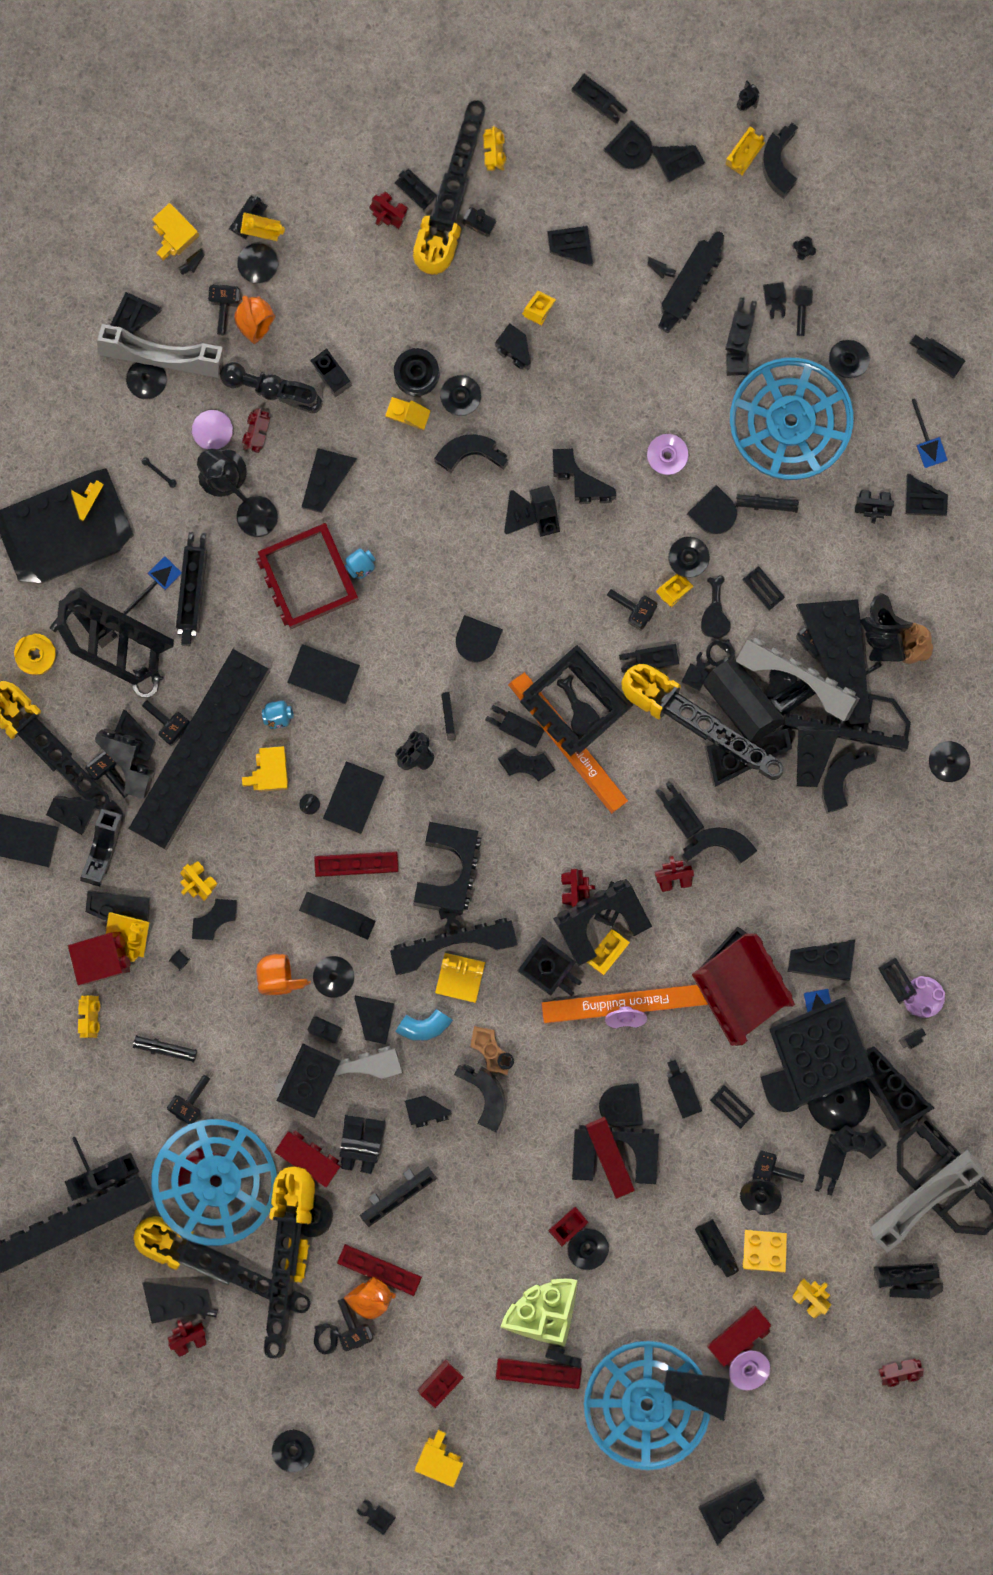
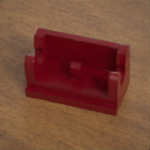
[417,1359,464,1409]

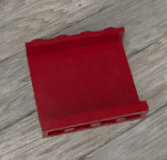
[691,933,795,1046]

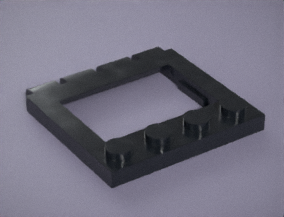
[520,645,633,756]

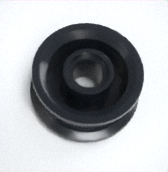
[394,348,439,397]

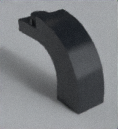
[762,123,798,199]
[434,434,508,473]
[822,752,877,814]
[80,809,121,887]
[682,827,757,865]
[299,892,376,940]
[454,1064,505,1132]
[64,1153,139,1201]

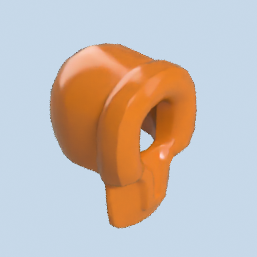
[256,954,311,995]

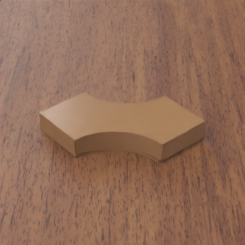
[470,1026,511,1075]

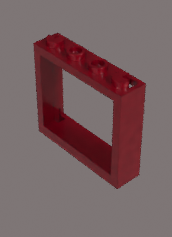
[256,523,359,629]

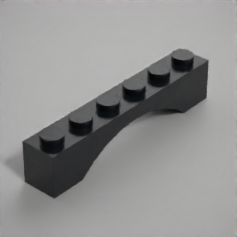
[390,918,518,976]

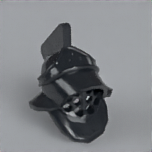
[197,449,248,502]
[860,593,913,662]

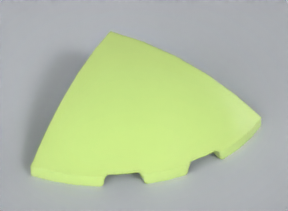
[501,1279,578,1347]

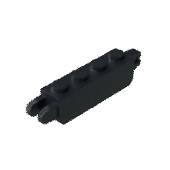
[658,231,725,333]
[176,532,207,647]

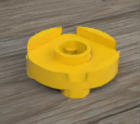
[14,633,56,675]

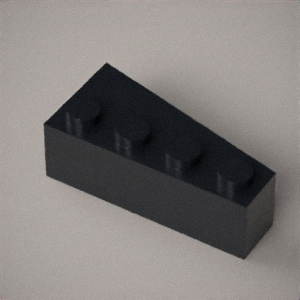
[705,728,792,787]
[864,1046,935,1131]

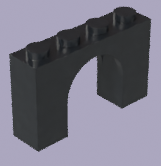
[413,822,482,915]
[553,879,652,966]
[572,1125,659,1184]

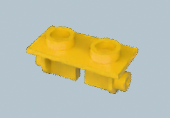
[483,126,506,171]
[241,213,285,241]
[78,995,100,1038]
[285,1238,310,1283]

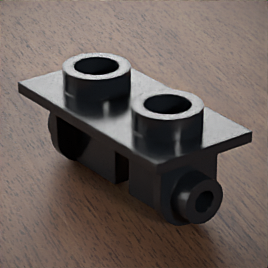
[737,80,760,111]
[394,168,437,211]
[229,195,268,240]

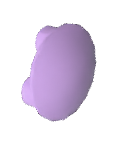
[192,410,233,449]
[904,976,945,1018]

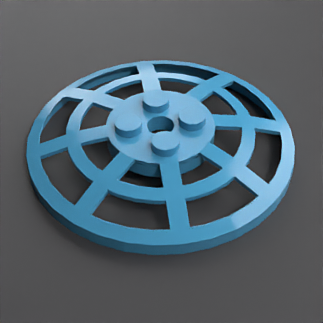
[730,358,853,480]
[151,1119,277,1246]
[584,1341,710,1470]

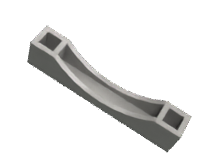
[97,324,223,378]
[736,638,860,721]
[274,1046,402,1109]
[870,1149,985,1252]

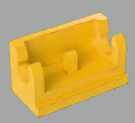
[725,126,765,176]
[586,929,630,976]

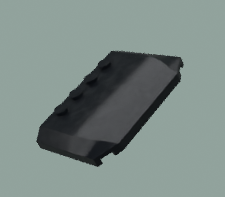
[0,468,134,583]

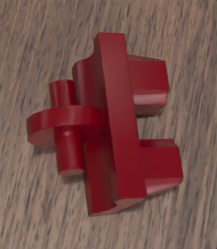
[369,192,408,230]
[654,856,694,892]
[561,869,595,907]
[167,1319,207,1357]

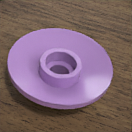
[647,434,688,475]
[605,1006,647,1028]
[729,1351,770,1390]

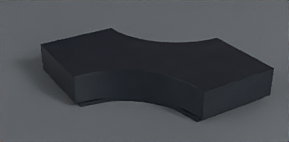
[498,748,555,782]
[192,899,237,941]
[829,1125,887,1159]

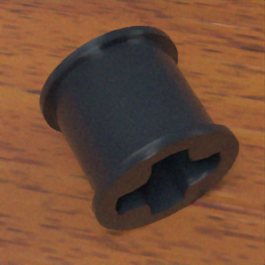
[169,949,191,971]
[497,1053,514,1070]

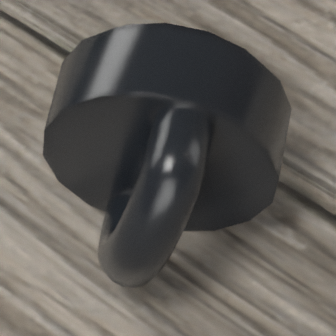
[299,794,320,815]

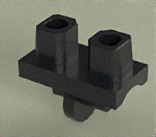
[854,490,894,524]

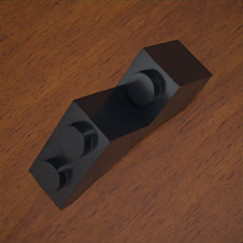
[553,448,616,504]
[95,729,154,799]

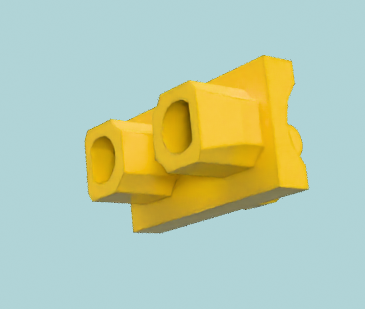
[180,861,217,901]
[792,1278,831,1318]

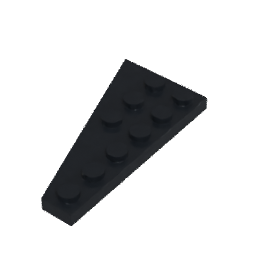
[796,599,871,725]

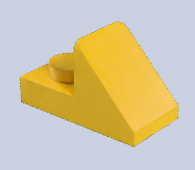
[522,291,556,326]
[385,397,431,430]
[71,480,104,521]
[656,574,694,607]

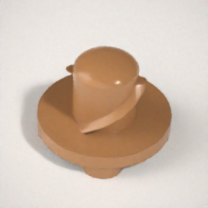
[902,623,933,664]

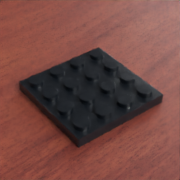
[769,997,876,1107]

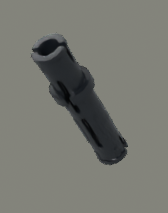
[735,494,799,513]
[133,1035,197,1063]

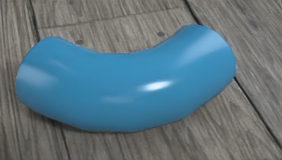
[395,1009,453,1041]

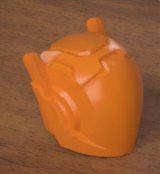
[235,296,275,344]
[344,1277,396,1319]

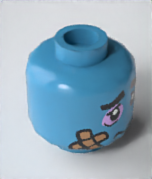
[344,548,376,579]
[262,700,294,729]

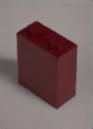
[68,932,131,986]

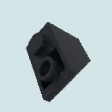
[495,323,531,370]
[310,348,352,398]
[529,485,560,537]
[405,1095,452,1128]

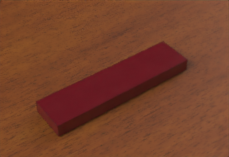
[314,851,399,877]
[585,1117,635,1199]
[337,1244,422,1296]
[495,1358,582,1389]

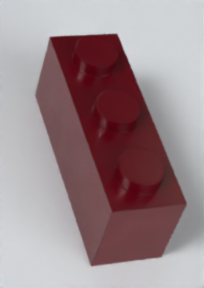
[274,1130,341,1188]
[707,1305,772,1367]

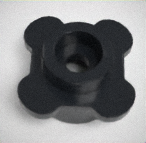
[793,237,816,260]

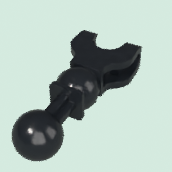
[220,362,322,413]

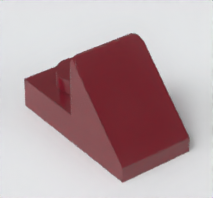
[548,1207,589,1247]

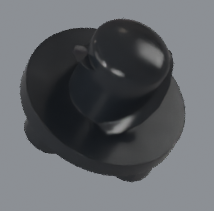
[395,731,434,770]

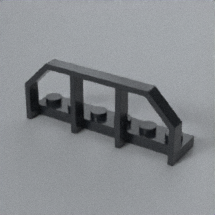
[56,591,174,685]
[783,694,911,752]
[897,1115,993,1235]

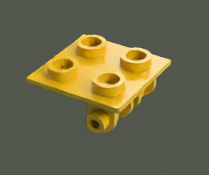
[106,912,150,962]
[435,953,485,1003]
[742,1230,787,1273]

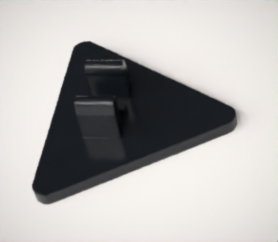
[504,490,536,535]

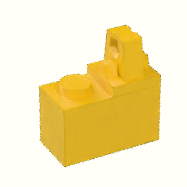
[152,203,199,261]
[242,746,288,792]
[414,1429,463,1487]

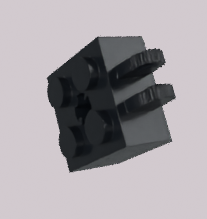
[517,937,582,996]

